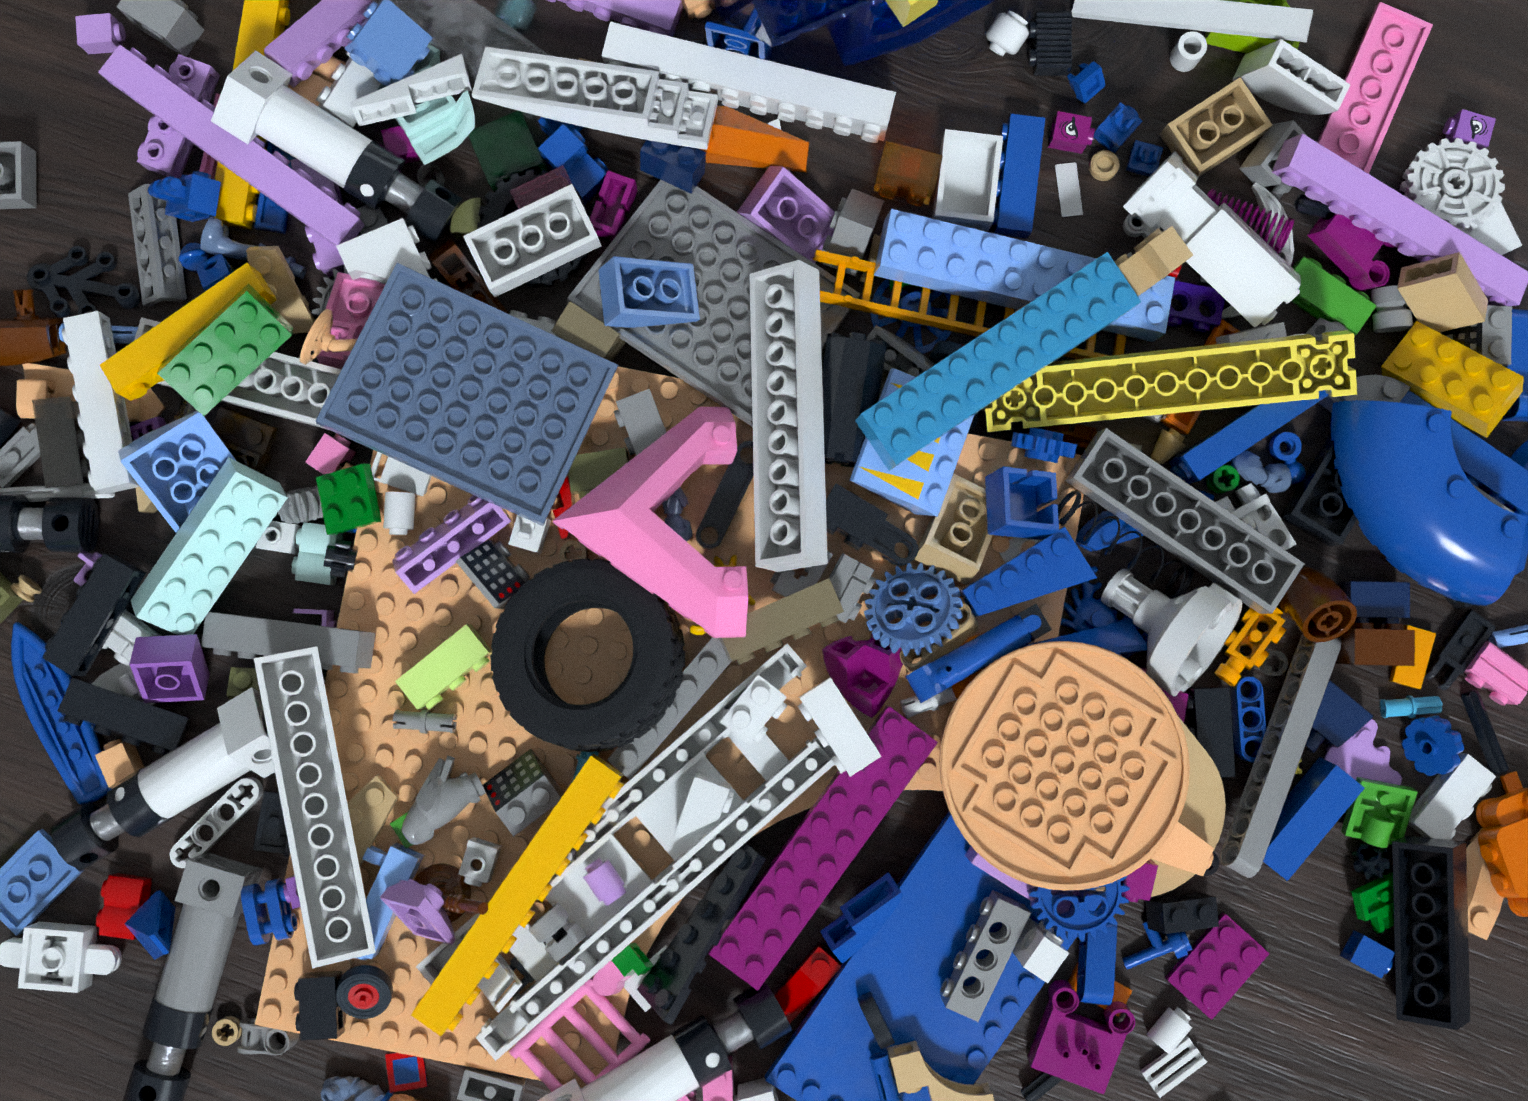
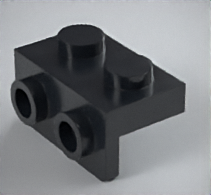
[253,790,290,857]

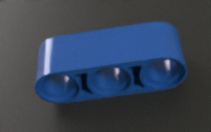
[1229,676,1266,762]
[1077,919,1117,1006]

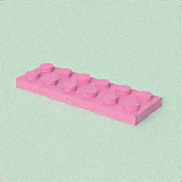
[1317,2,1433,174]

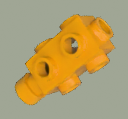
[1215,607,1286,687]

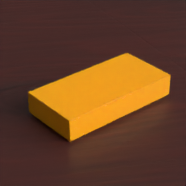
[1389,625,1436,689]

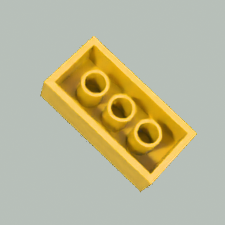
[1381,321,1524,438]

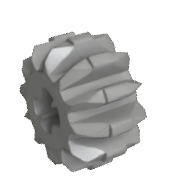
[278,486,323,524]

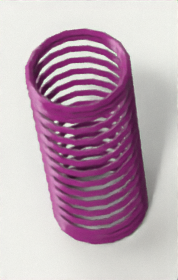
[1207,189,1294,254]

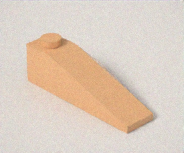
[1466,828,1504,940]

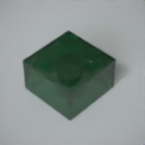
[468,111,547,192]

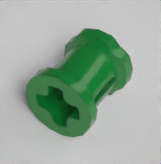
[1206,465,1240,494]

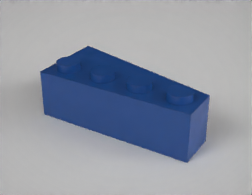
[960,527,1097,617]

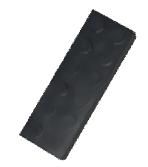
[1392,836,1470,1030]

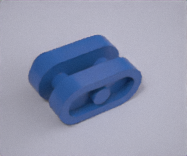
[241,878,298,946]

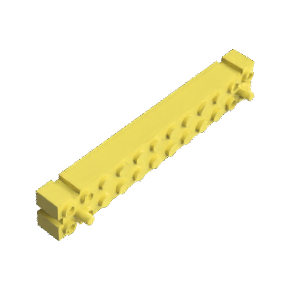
[985,330,1357,432]

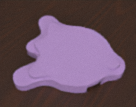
[1324,719,1402,785]

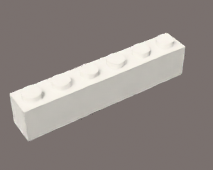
[62,311,140,494]

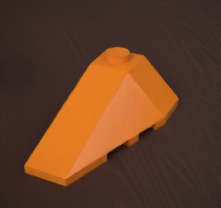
[700,105,809,172]

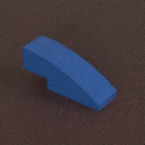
[820,872,904,964]

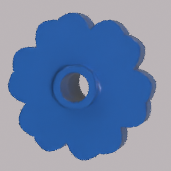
[1402,715,1464,776]

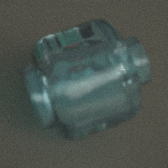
[494,0,537,33]

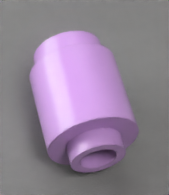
[583,858,627,906]

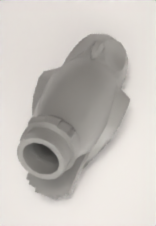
[401,755,486,845]

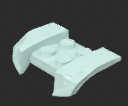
[377,44,475,165]

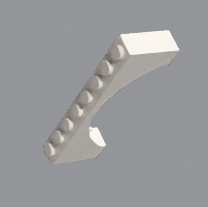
[336,218,438,285]

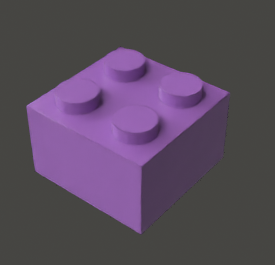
[129,634,210,703]

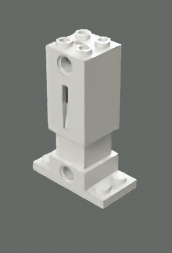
[1123,151,1301,328]

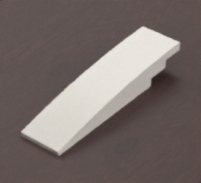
[472,46,718,150]

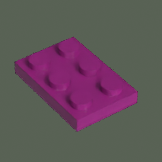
[1165,912,1270,1020]

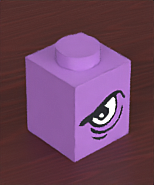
[1443,109,1496,150]

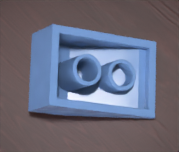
[598,256,700,328]

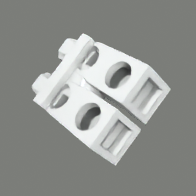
[1215,483,1296,550]

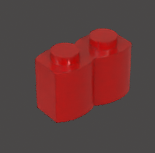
[96,873,152,940]

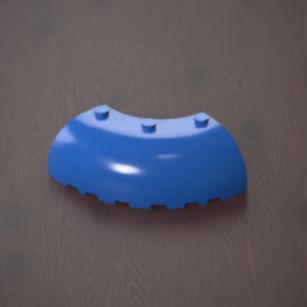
[1331,400,1527,606]

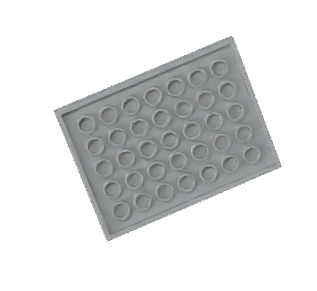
[567,180,860,427]

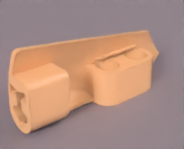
[16,363,166,422]

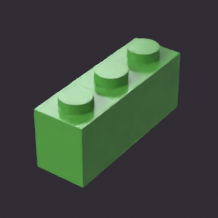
[1291,257,1377,336]

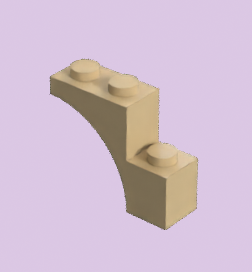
[887,1041,994,1101]

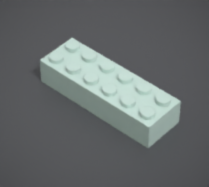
[131,457,288,635]

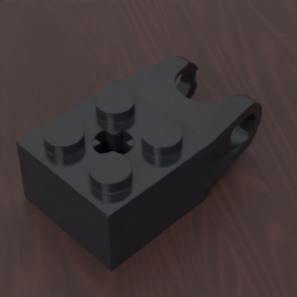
[826,483,918,566]

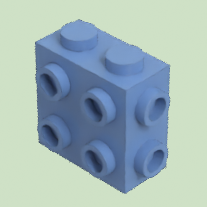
[344,0,433,86]

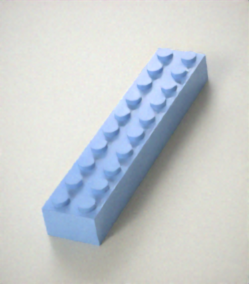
[873,209,1175,342]

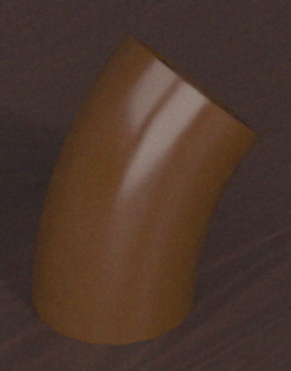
[1277,566,1357,643]

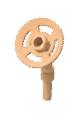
[300,309,357,365]

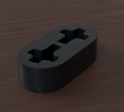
[857,991,895,1050]

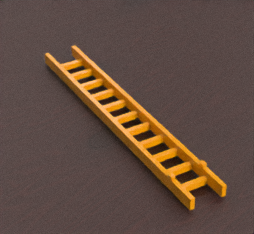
[813,249,1126,359]

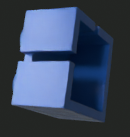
[985,466,1059,540]

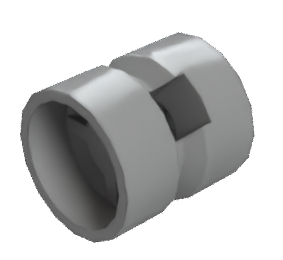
[1370,285,1413,333]
[528,902,587,962]

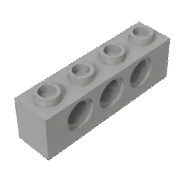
[940,890,1031,1022]

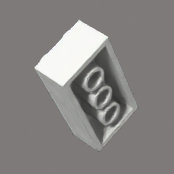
[463,184,602,297]

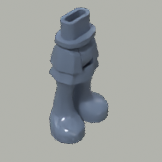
[201,217,307,279]

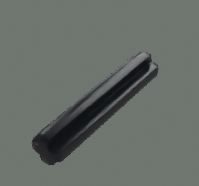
[1461,690,1509,775]

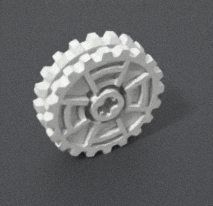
[1400,138,1505,232]

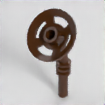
[414,863,488,922]

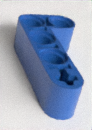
[1500,309,1528,422]

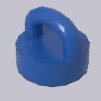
[178,243,211,273]

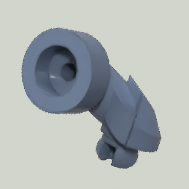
[1231,451,1291,493]
[662,487,693,542]
[321,1076,385,1101]

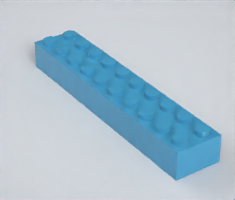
[855,252,1141,471]

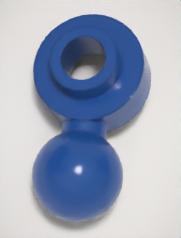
[1269,432,1306,485]

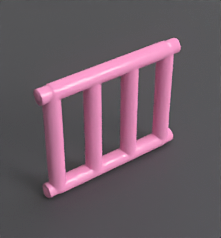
[509,976,650,1092]

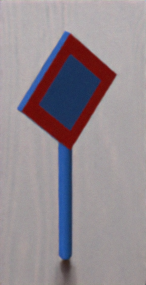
[381,1053,428,1101]

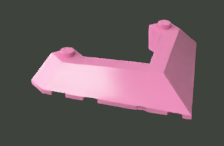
[553,407,748,638]

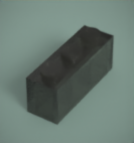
[32,395,89,488]

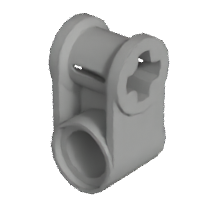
[237,1018,299,1056]

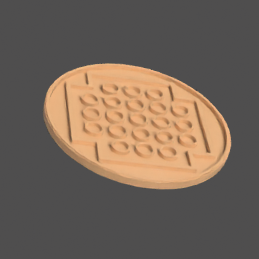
[939,641,1190,891]

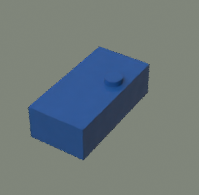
[1263,757,1365,881]

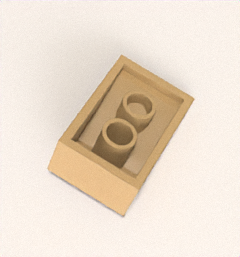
[914,473,993,585]

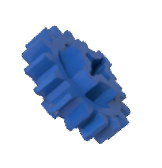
[1011,428,1077,463]

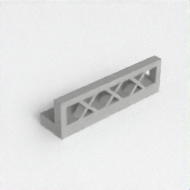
[128,184,187,306]

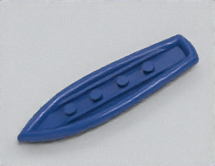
[11,622,110,805]

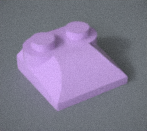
[380,879,456,945]

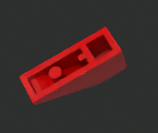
[774,941,842,1024]

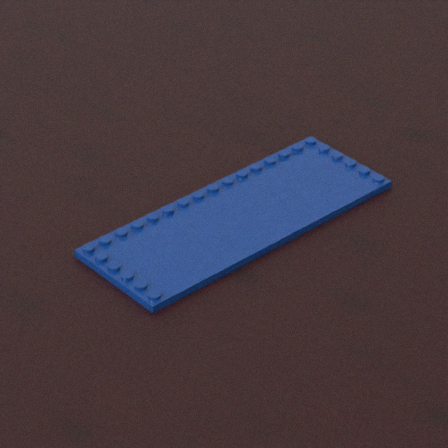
[764,811,1101,1101]

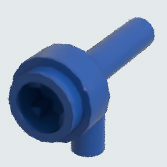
[1122,922,1193,970]

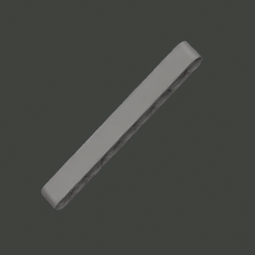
[1220,634,1342,878]

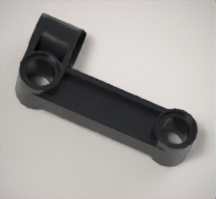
[696,441,754,550]

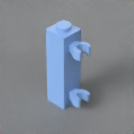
[357,843,424,960]

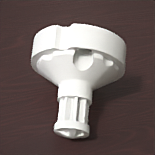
[1101,569,1242,696]

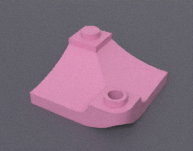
[316,272,385,369]

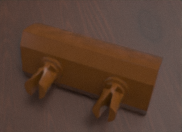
[0,289,67,366]

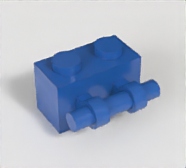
[148,171,221,222]

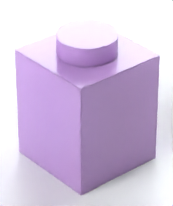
[75,13,126,54]

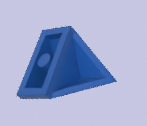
[125,890,176,960]

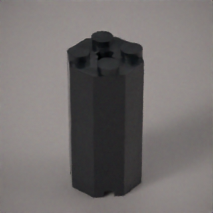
[822,333,887,467]

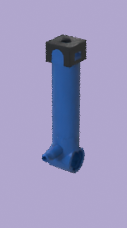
[906,603,1052,703]

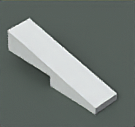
[350,54,472,126]

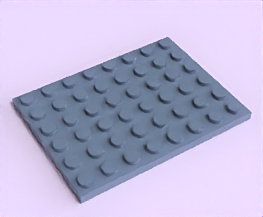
[316,263,618,526]

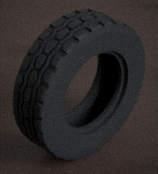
[490,558,685,752]

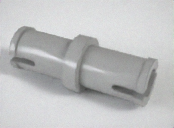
[393,709,457,734]

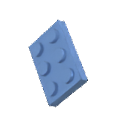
[0,829,84,936]

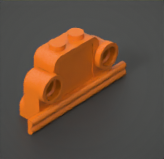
[1476,771,1528,917]

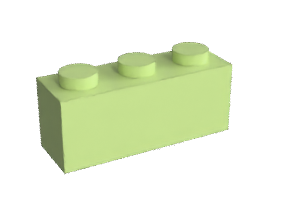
[395,624,492,710]

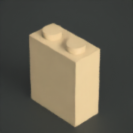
[1397,252,1488,332]

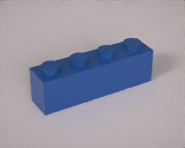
[992,114,1045,238]

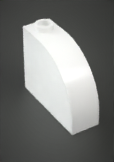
[1232,39,1350,115]

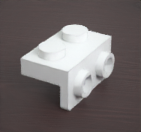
[720,674,787,745]

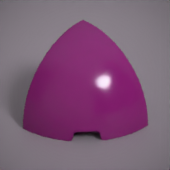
[822,634,903,718]

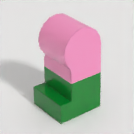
[593,943,654,996]

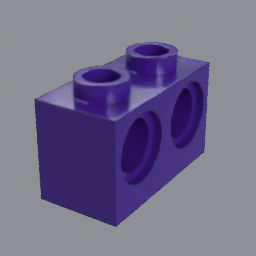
[1167,281,1225,333]

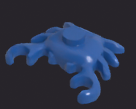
[1060,567,1140,632]

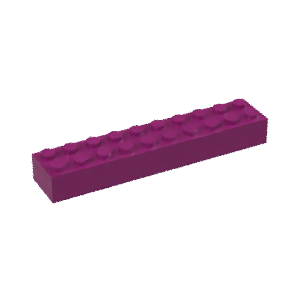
[709,705,938,991]

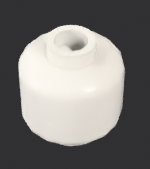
[986,10,1029,57]

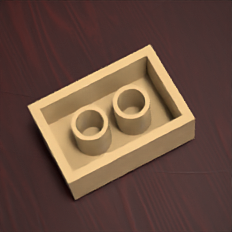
[1159,77,1273,177]

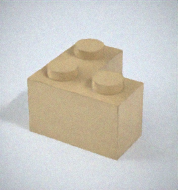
[1114,226,1194,296]

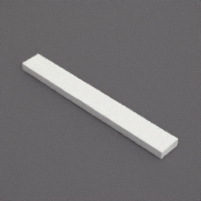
[1072,0,1313,42]

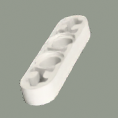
[170,777,263,868]

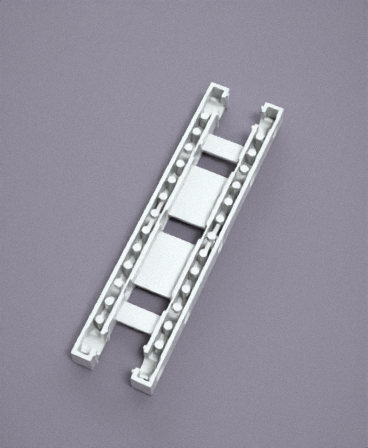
[416,643,836,1061]

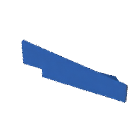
[1019,620,1147,656]

